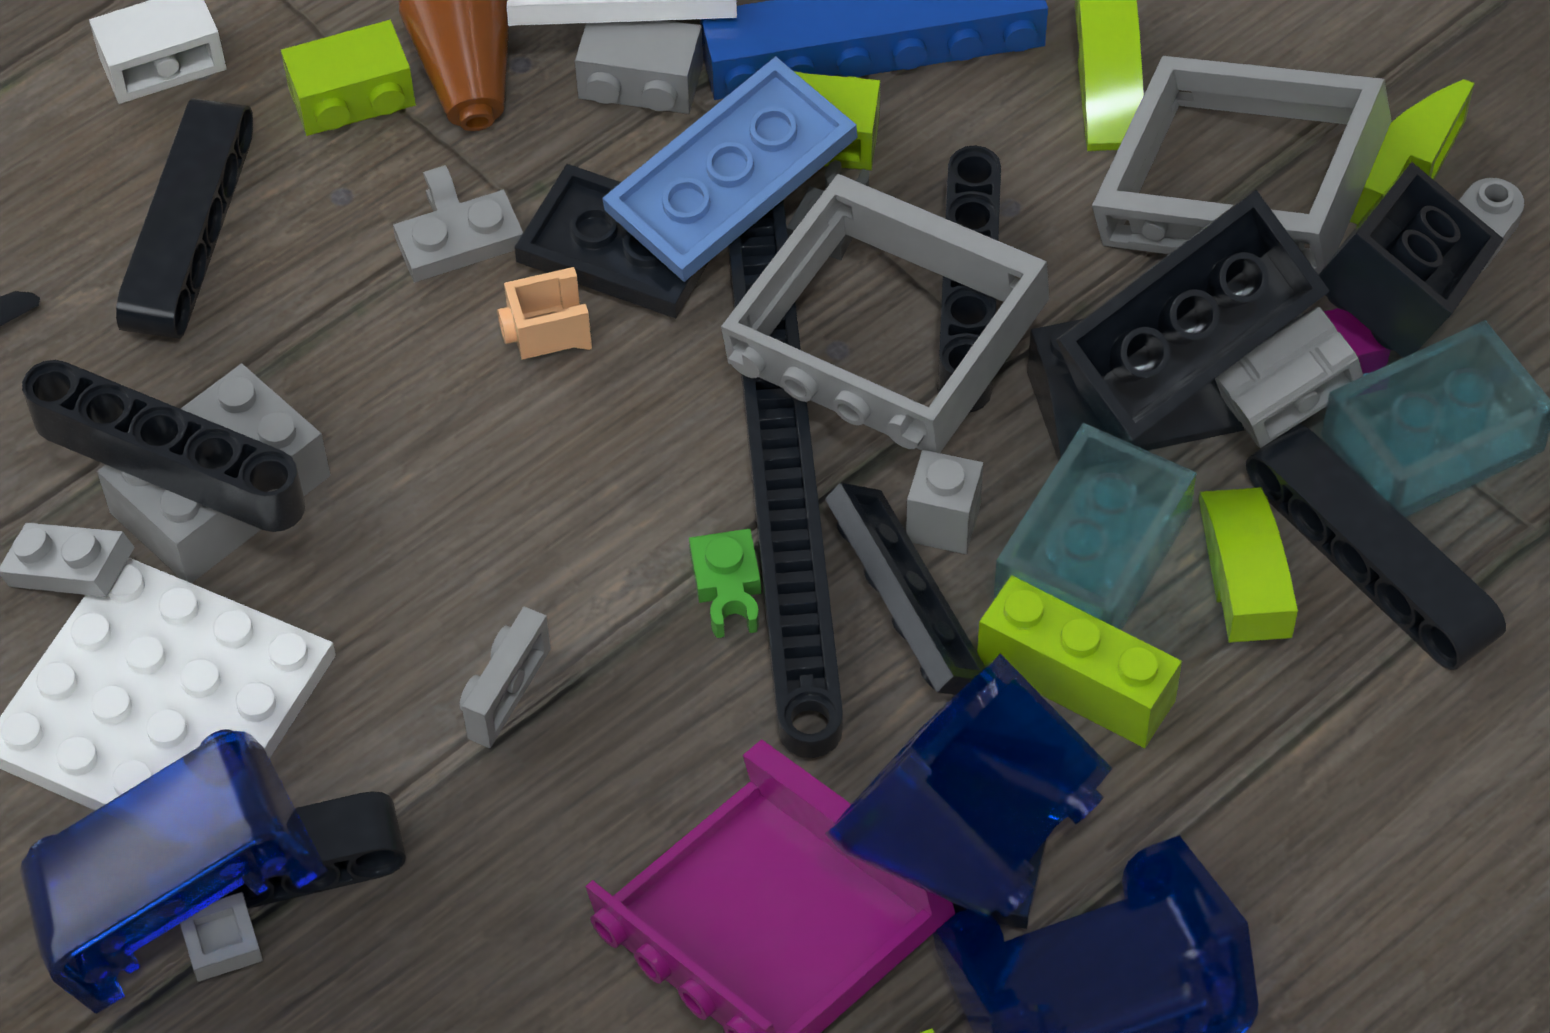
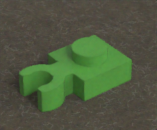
[689,529,761,638]

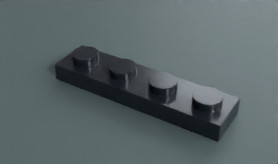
[825,482,994,698]

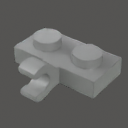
[393,165,523,283]

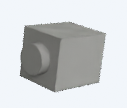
[906,449,983,554]

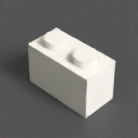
[89,0,227,104]

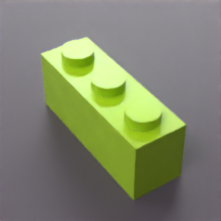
[977,575,1182,748]

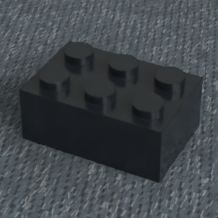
[1318,162,1504,361]

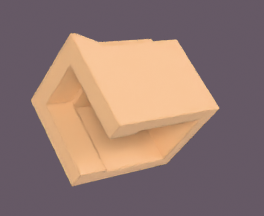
[497,267,592,360]

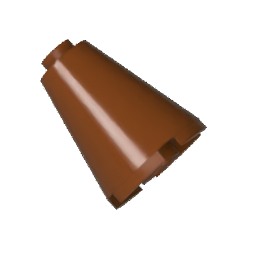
[398,0,510,131]

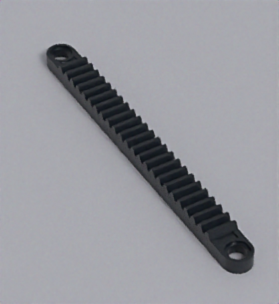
[728,200,843,758]

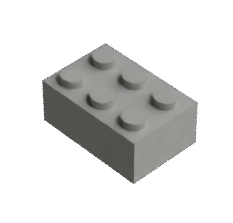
[97,363,331,583]

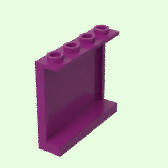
[585,739,955,1033]

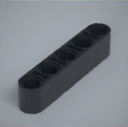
[116,98,253,339]
[938,145,1001,412]
[22,360,305,532]
[1246,424,1506,670]
[73,791,406,941]

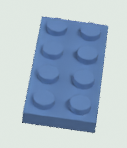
[602,56,858,282]

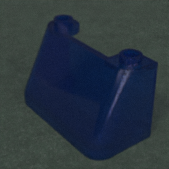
[825,653,1112,917]
[20,729,327,1014]
[933,835,1259,1033]

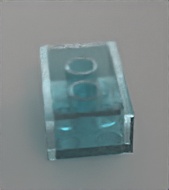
[1321,320,1550,517]
[994,423,1197,630]

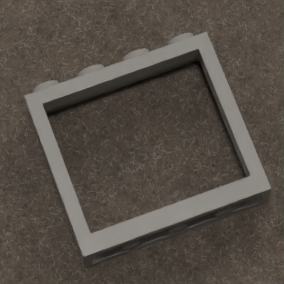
[1092,56,1392,274]
[721,174,1049,453]

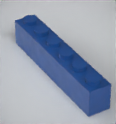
[700,0,1048,100]

